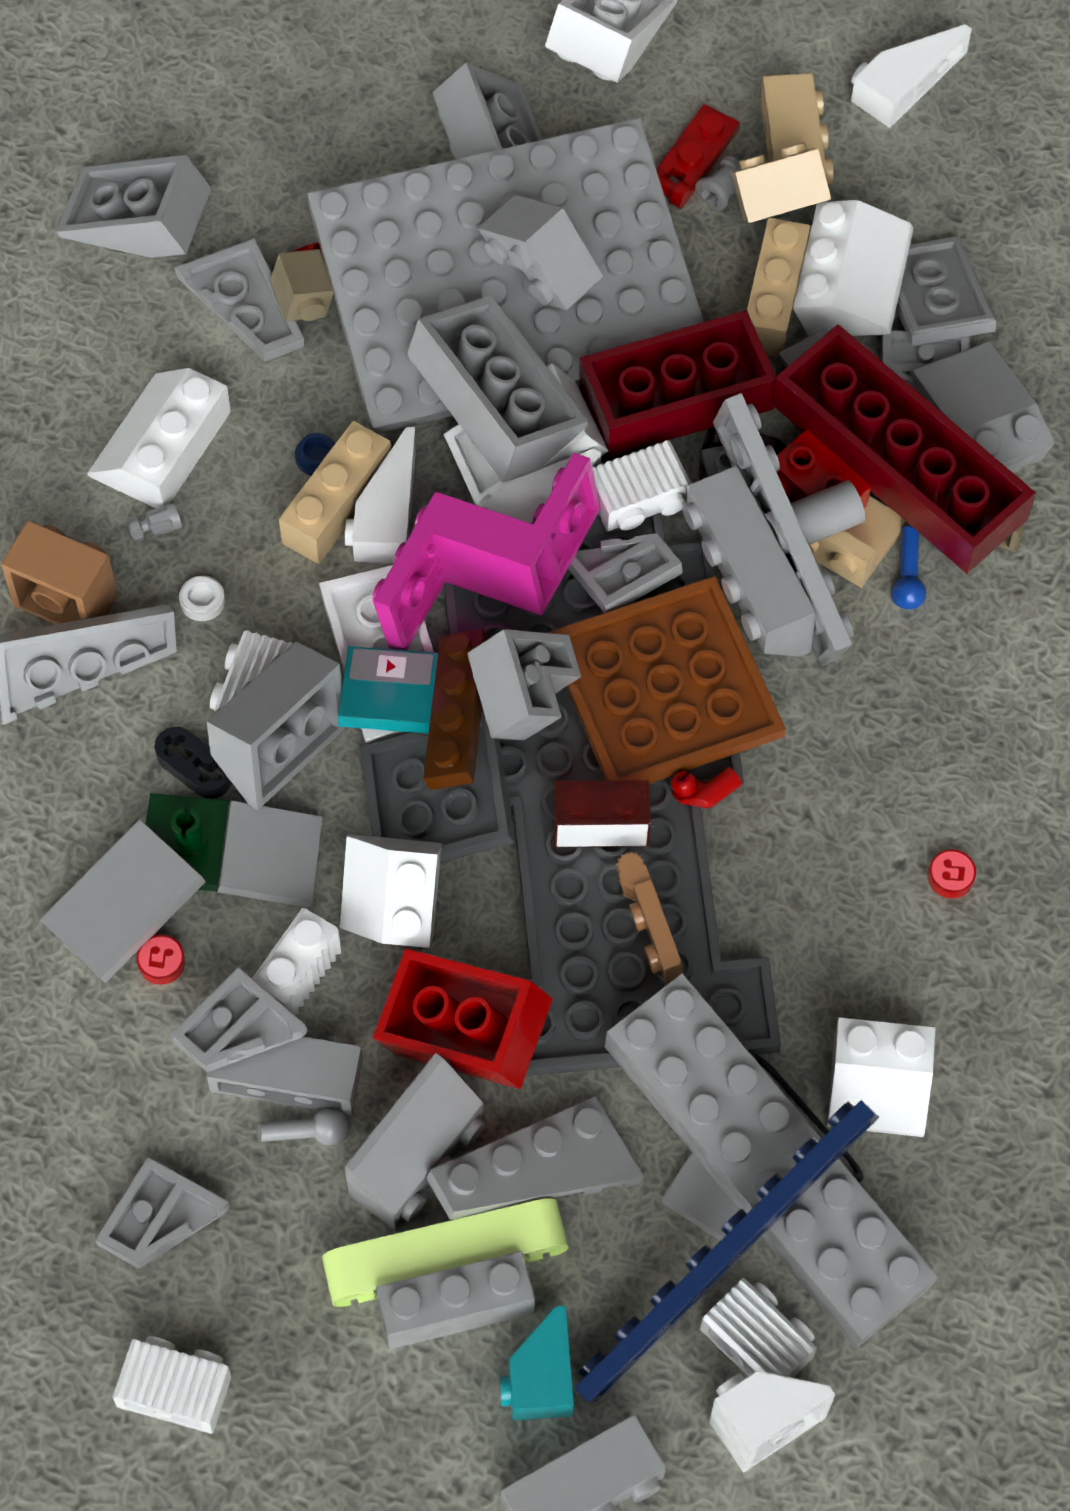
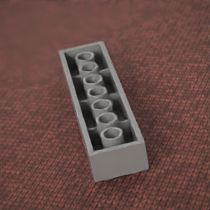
[604,973,938,1349]

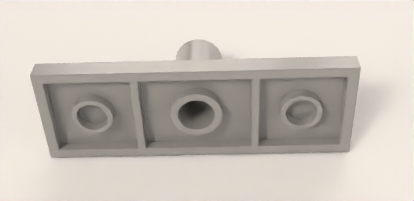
[713,393,866,667]

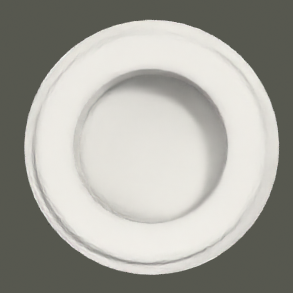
[179,576,225,621]

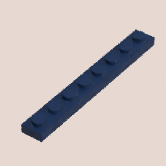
[575,1100,880,1403]

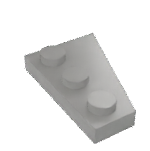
[175,238,305,362]

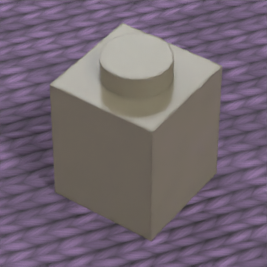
[270,249,334,321]

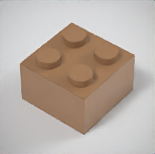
[1,521,118,624]

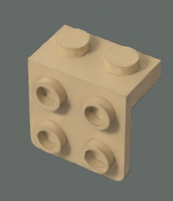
[809,496,906,588]

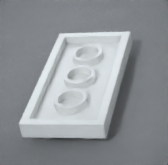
[319,565,434,745]

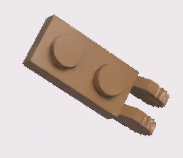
[616,851,683,985]

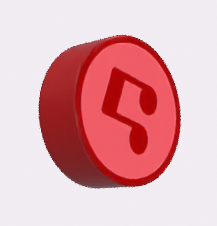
[928,849,976,898]
[136,935,185,985]

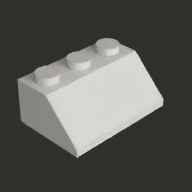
[793,200,914,336]
[87,368,231,508]

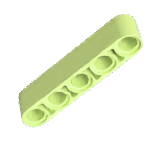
[321,1198,569,1307]

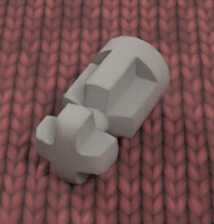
[126,503,182,543]

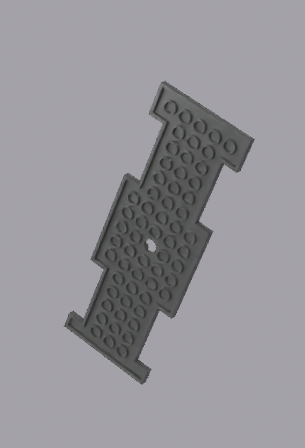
[444,386,781,1076]

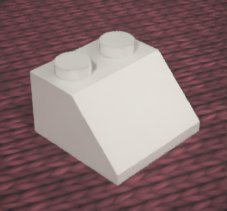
[340,834,442,948]
[827,1017,936,1137]
[709,1371,835,1473]

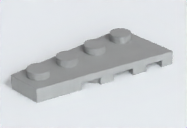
[0,604,177,725]
[426,1096,644,1220]

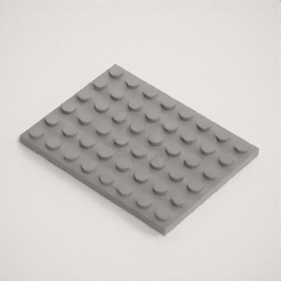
[307,118,704,434]

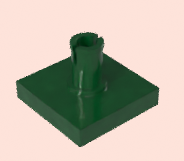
[145,793,240,892]

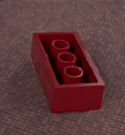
[579,310,776,458]

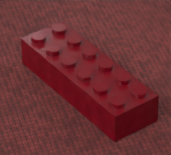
[772,324,1036,574]

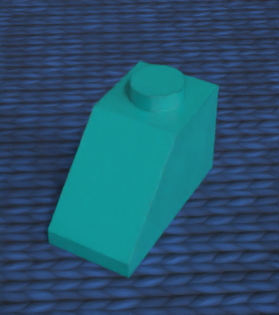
[500,1306,574,1421]

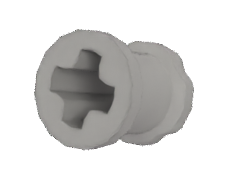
[695,156,741,212]

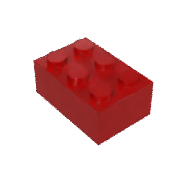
[373,948,553,1089]

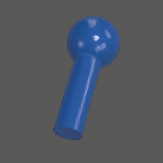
[890,526,926,610]

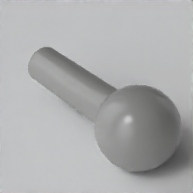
[257,1107,350,1145]

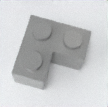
[478,195,603,310]
[467,629,581,740]

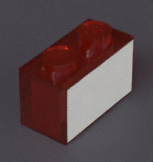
[554,780,651,847]

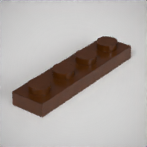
[423,628,489,790]

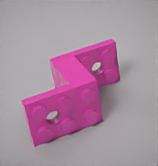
[372,452,601,651]

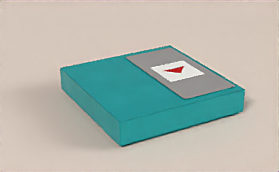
[338,646,438,734]

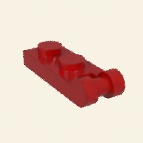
[656,104,740,209]

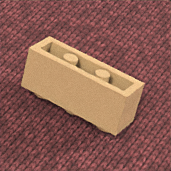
[760,73,833,185]
[747,217,811,358]
[279,421,391,564]

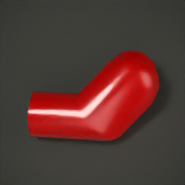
[671,767,742,809]

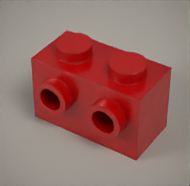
[776,429,871,509]

